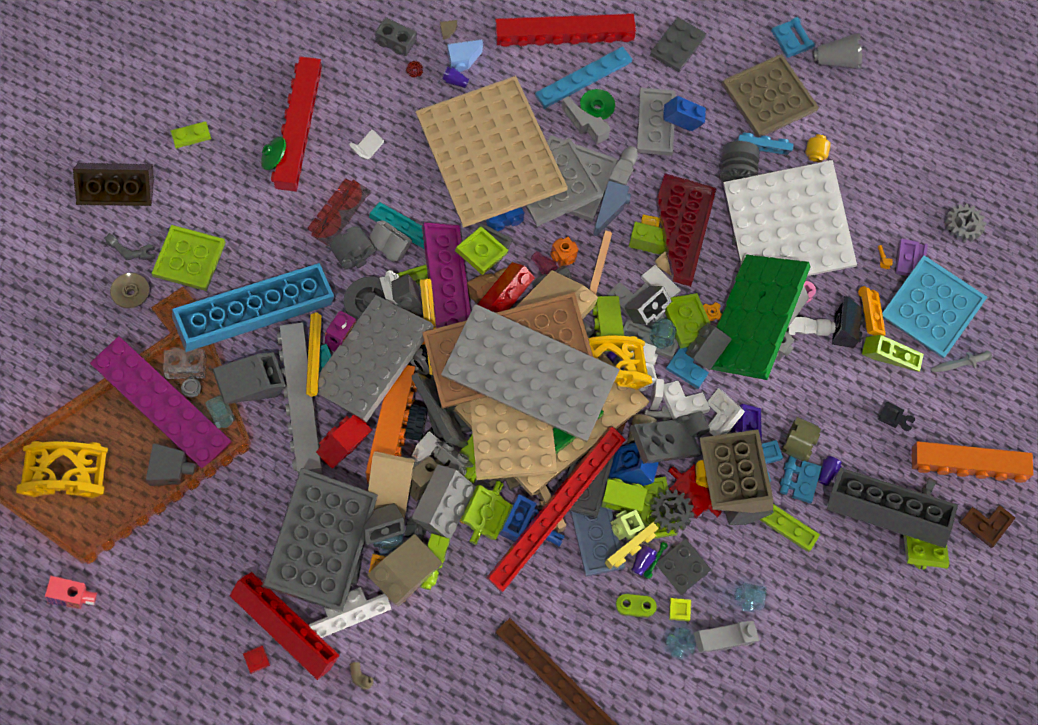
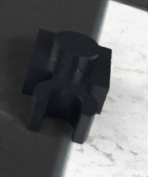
[878,402,915,432]

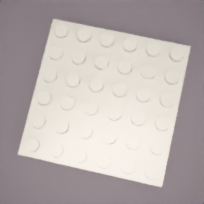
[723,160,857,276]

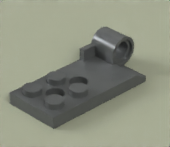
[630,411,710,464]

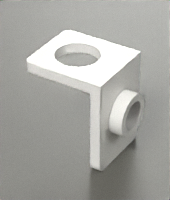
[349,130,384,159]

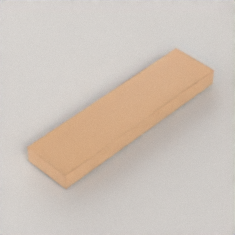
[589,230,612,295]

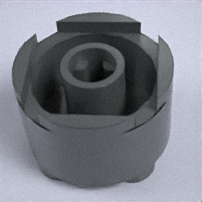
[330,227,376,270]

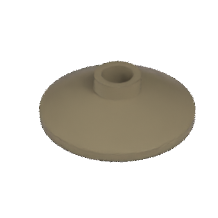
[110,273,149,308]

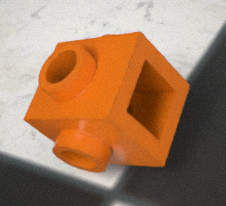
[550,236,579,267]

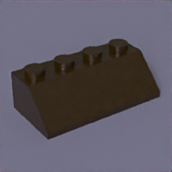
[73,163,154,206]

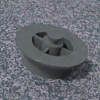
[344,277,386,321]

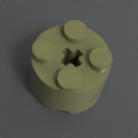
[781,417,821,462]

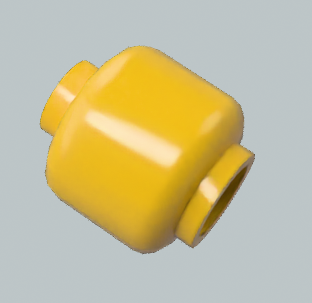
[805,134,831,163]

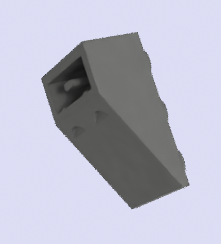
[213,352,286,404]

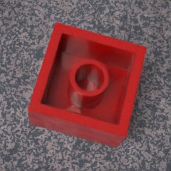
[316,414,372,469]

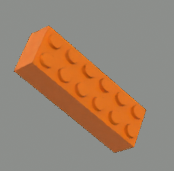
[365,365,418,484]

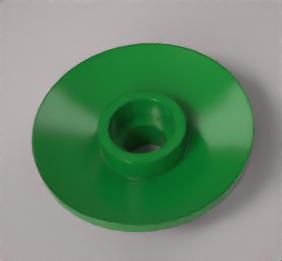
[580,89,615,120]
[261,136,286,170]

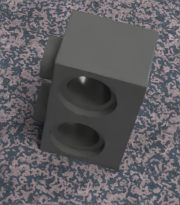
[375,17,416,56]

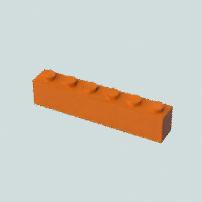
[911,441,1034,483]

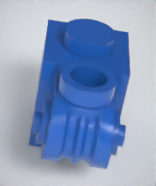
[486,207,524,231]

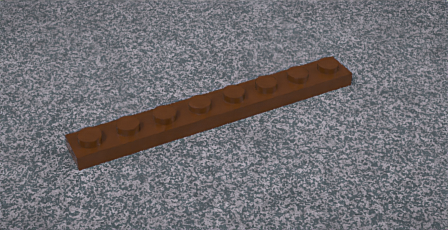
[495,618,617,725]

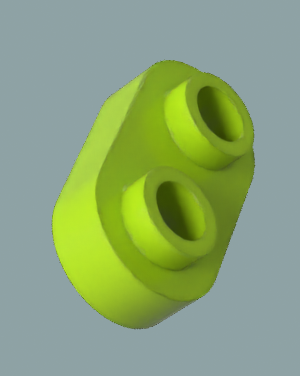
[616,594,657,618]

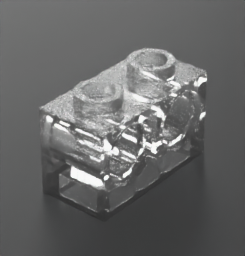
[163,348,207,379]

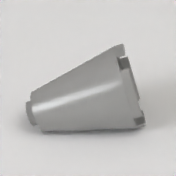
[814,33,862,69]

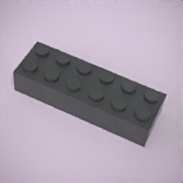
[827,467,958,548]

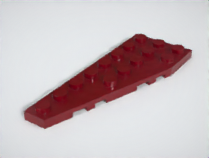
[656,173,717,287]

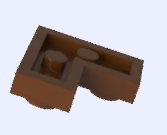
[959,505,1015,548]

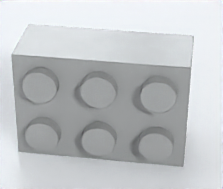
[412,465,475,540]

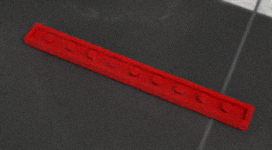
[486,426,626,592]

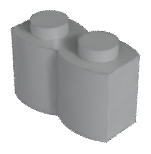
[368,221,412,261]

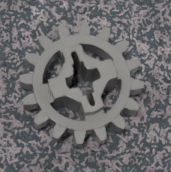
[945,204,986,242]

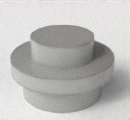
[181,378,201,398]

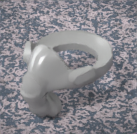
[410,348,429,376]

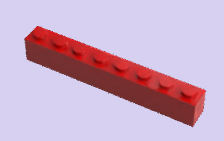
[495,14,636,47]
[271,56,322,192]

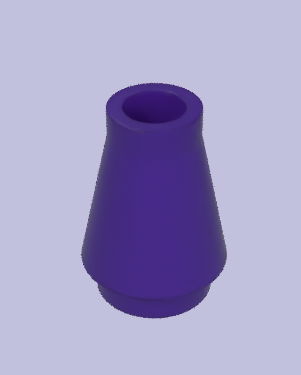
[442,67,469,88]
[818,456,842,486]
[631,545,657,576]

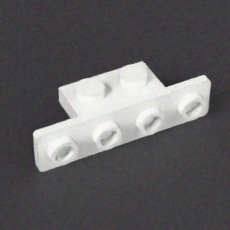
[309,587,391,638]

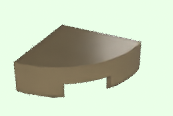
[440,20,457,40]

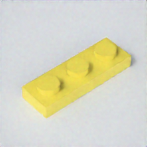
[605,522,658,569]

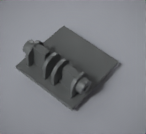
[656,538,712,595]

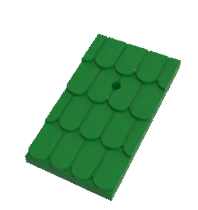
[710,254,811,380]

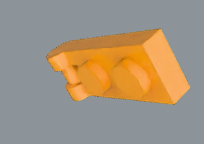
[858,286,886,336]

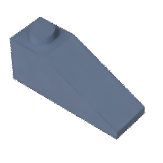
[593,181,631,236]

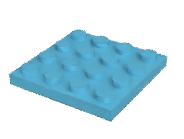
[882,255,987,359]

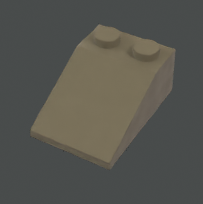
[367,534,443,607]

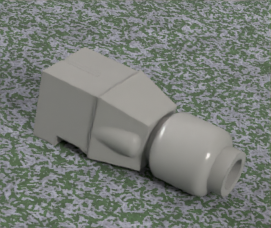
[609,146,638,186]

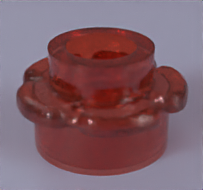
[406,61,423,78]

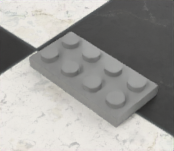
[637,88,676,156]

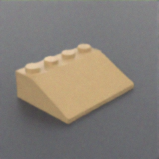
[515,270,598,320]

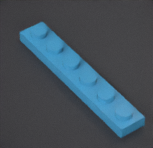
[535,47,632,109]

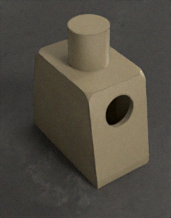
[409,457,447,502]

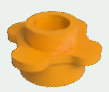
[703,303,722,321]

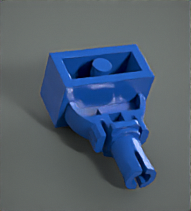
[499,494,565,547]

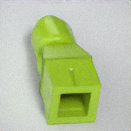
[420,533,450,590]

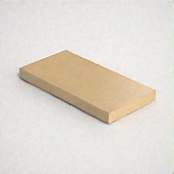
[368,451,414,524]

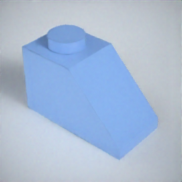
[448,40,483,72]

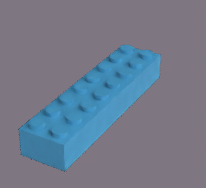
[172,263,334,352]

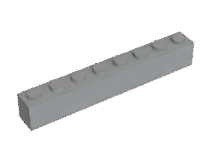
[277,322,322,474]

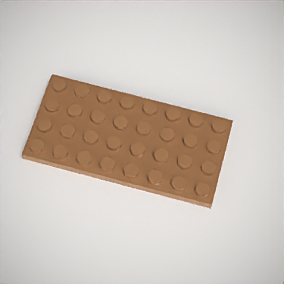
[422,292,593,409]

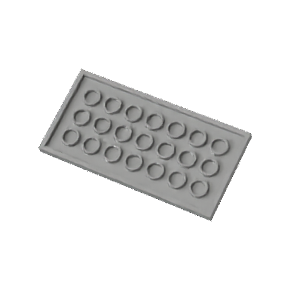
[441,304,620,442]

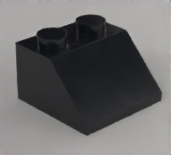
[832,296,864,348]

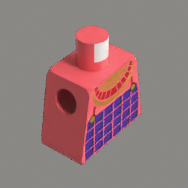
[45,576,97,609]

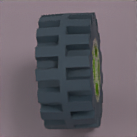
[405,404,428,441]

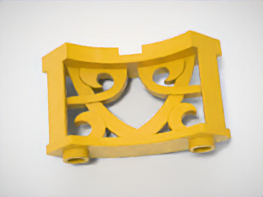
[588,336,652,390]
[16,441,108,498]

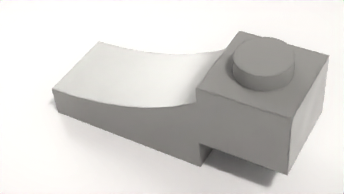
[562,96,610,145]
[694,621,759,653]

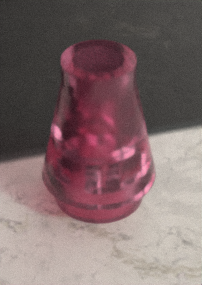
[531,251,558,275]

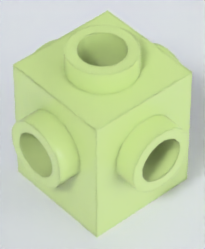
[610,510,645,540]

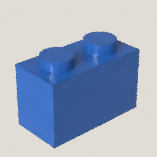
[664,96,706,131]

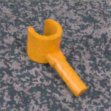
[878,245,893,269]

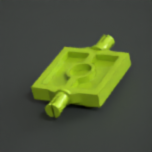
[460,481,512,545]

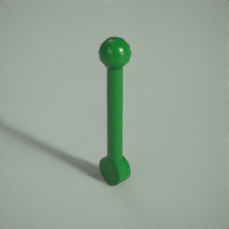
[644,542,668,579]

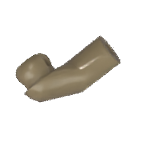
[350,662,374,690]

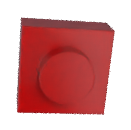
[243,645,270,674]

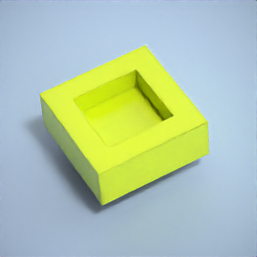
[669,598,691,622]

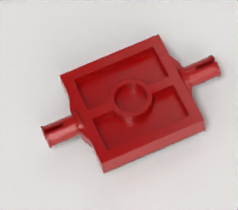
[668,464,723,519]

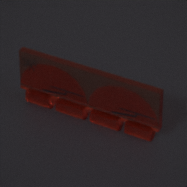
[307,178,371,247]

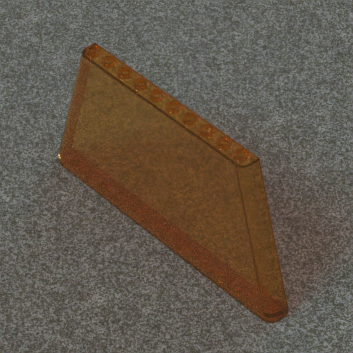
[0,329,251,564]

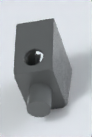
[146,444,197,486]

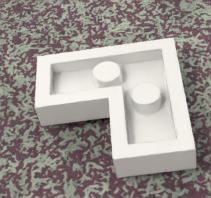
[663,381,710,420]
[707,388,745,436]

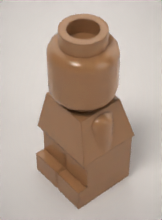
[467,268,507,304]

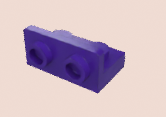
[730,404,762,443]

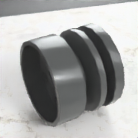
[720,141,760,182]

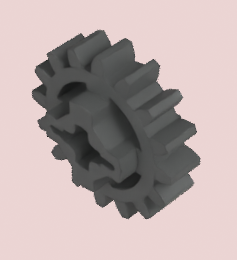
[650,489,694,533]

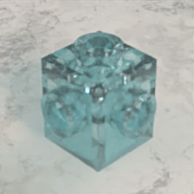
[665,627,696,659]

